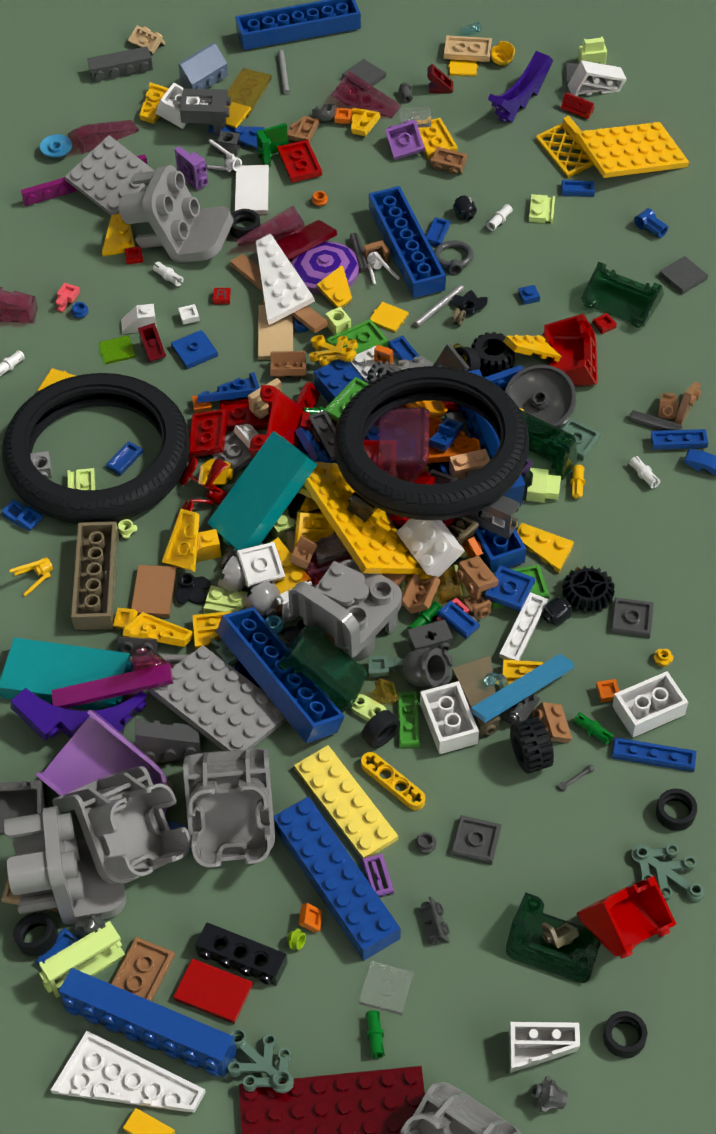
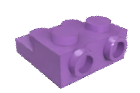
[385,120,425,160]
[174,146,208,190]

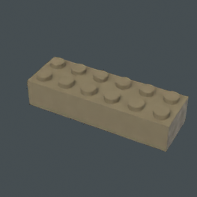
[71,522,119,630]

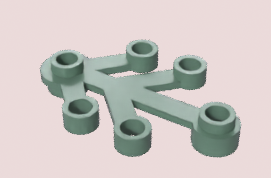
[631,843,705,903]
[228,1028,294,1093]

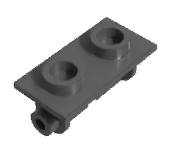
[117,636,159,656]
[503,693,540,724]
[420,896,450,945]

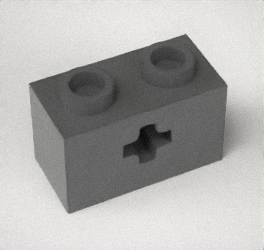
[408,620,453,651]

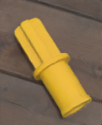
[570,465,585,499]

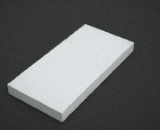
[235,165,269,215]

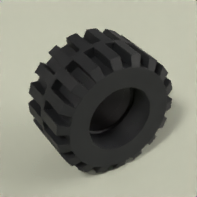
[471,332,515,377]
[510,717,554,774]

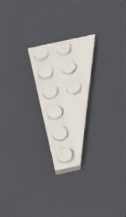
[256,234,315,325]
[51,1031,206,1113]

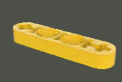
[361,752,425,811]

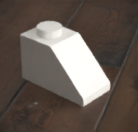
[121,304,157,334]

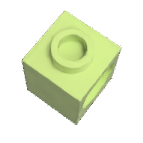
[325,307,351,335]

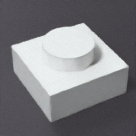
[178,304,200,325]

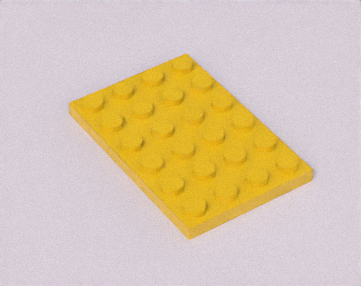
[575,122,689,178]

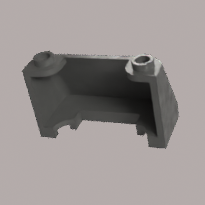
[0,780,46,836]

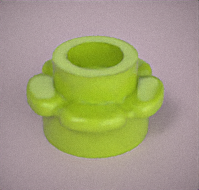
[287,928,306,950]

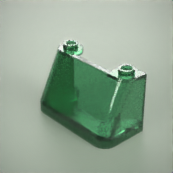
[581,262,664,328]
[520,410,578,480]
[277,625,368,713]
[506,892,602,983]

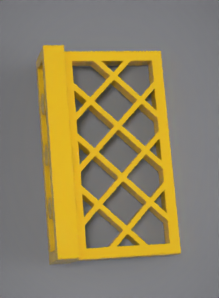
[536,115,596,178]

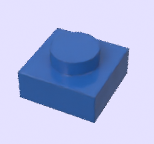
[518,285,540,305]

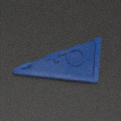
[209,125,264,149]
[197,372,260,403]

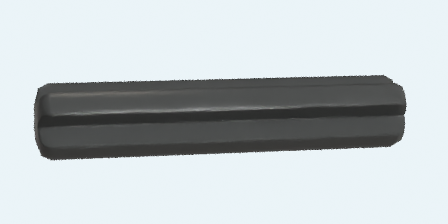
[350,233,368,273]
[629,410,683,431]

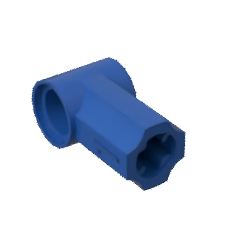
[634,208,669,238]

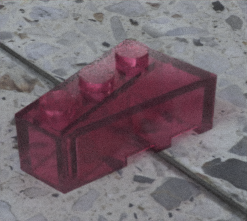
[0,287,38,323]

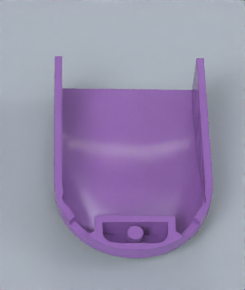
[36,710,169,815]

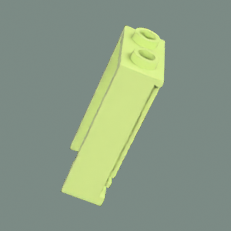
[39,921,126,998]

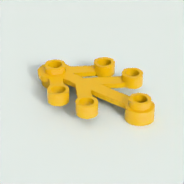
[309,335,358,366]

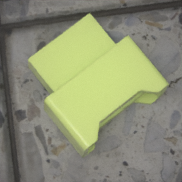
[578,36,607,64]
[526,467,561,503]

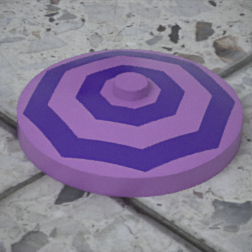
[292,241,359,295]

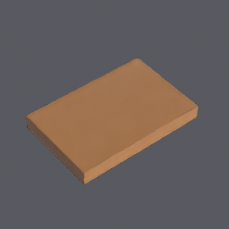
[131,565,177,618]
[111,937,176,1001]

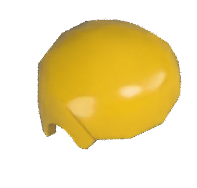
[490,41,515,66]

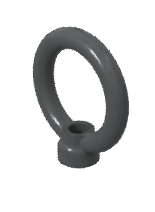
[434,240,474,275]

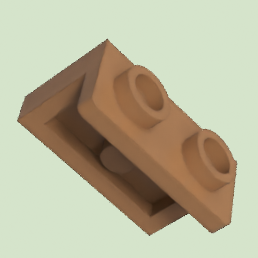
[430,147,468,174]
[270,351,306,378]
[456,556,499,600]
[402,574,440,614]
[531,702,572,743]

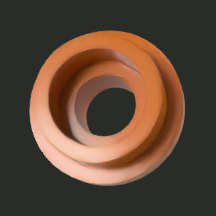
[312,191,328,206]

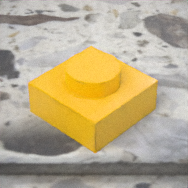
[113,608,138,629]

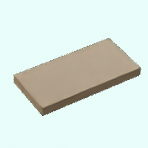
[258,305,293,360]

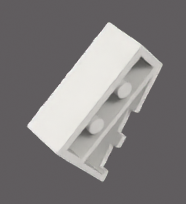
[567,60,627,96]
[509,1022,580,1073]

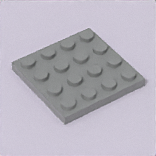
[65,135,155,216]

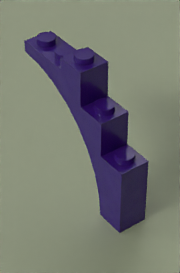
[488,51,553,123]
[10,688,148,741]

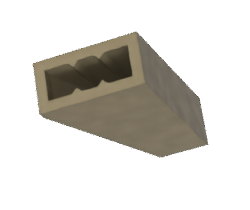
[452,656,500,736]

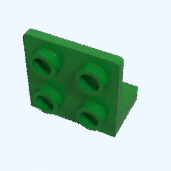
[256,123,288,167]

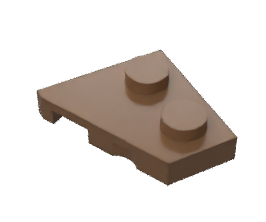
[288,116,319,143]
[674,382,702,425]

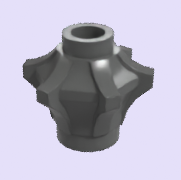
[75,914,106,938]
[531,1076,568,1113]

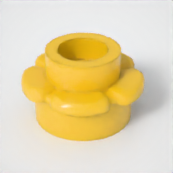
[654,649,673,667]

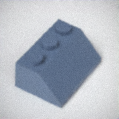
[178,42,228,89]

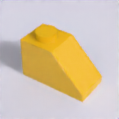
[198,459,234,484]
[196,529,221,562]

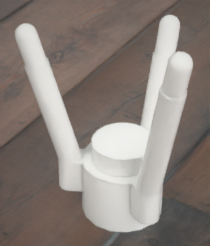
[207,139,242,172]
[367,252,400,285]

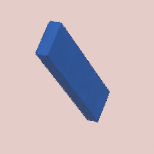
[612,737,697,772]

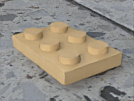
[444,35,492,62]

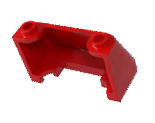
[542,313,598,386]
[249,385,304,458]
[576,876,677,959]

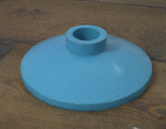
[40,134,72,158]

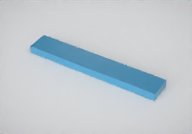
[471,654,574,723]

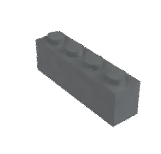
[87,46,153,82]

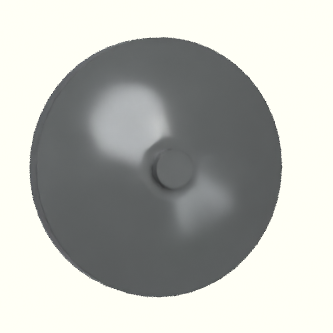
[505,365,576,433]

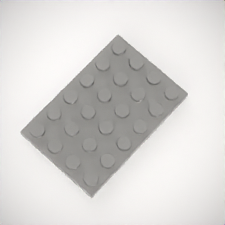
[147,645,287,751]

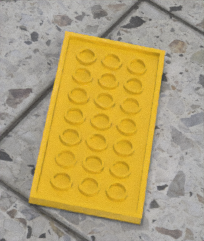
[304,462,423,574]

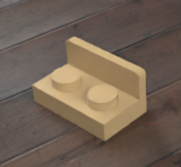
[128,25,166,54]
[248,378,282,419]

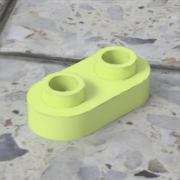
[350,694,387,722]

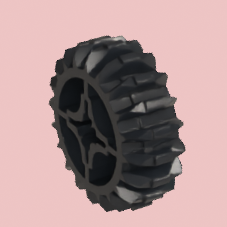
[562,565,615,614]

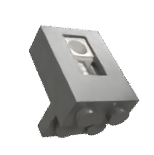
[180,88,231,136]
[465,496,520,540]

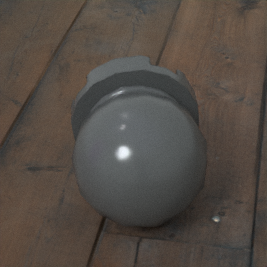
[402,648,453,688]

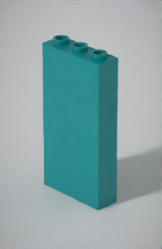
[207,431,318,553]
[0,637,134,711]

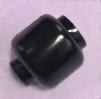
[453,195,477,221]
[542,597,572,626]

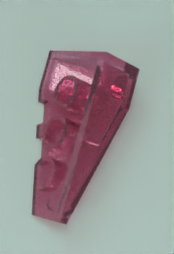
[332,71,401,118]
[68,120,139,154]
[236,205,305,247]
[132,648,175,671]

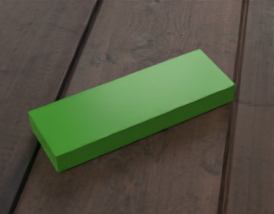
[397,692,420,748]

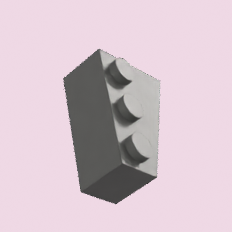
[135,718,201,763]

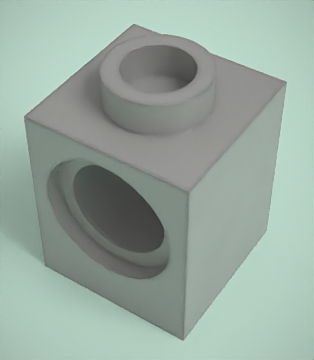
[30,451,52,478]

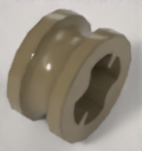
[452,308,466,325]

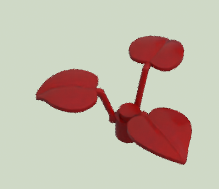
[176,457,228,520]

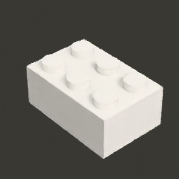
[396,519,465,577]
[612,671,688,738]
[420,681,479,754]

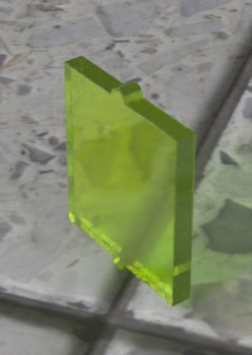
[99,335,136,365]

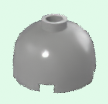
[218,553,247,592]
[241,581,280,617]

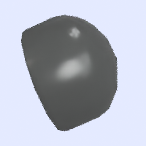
[312,104,337,122]

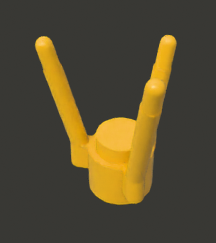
[9,557,53,596]

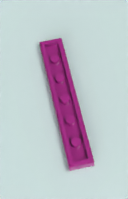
[51,663,174,709]

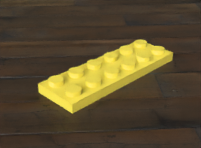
[294,745,398,859]

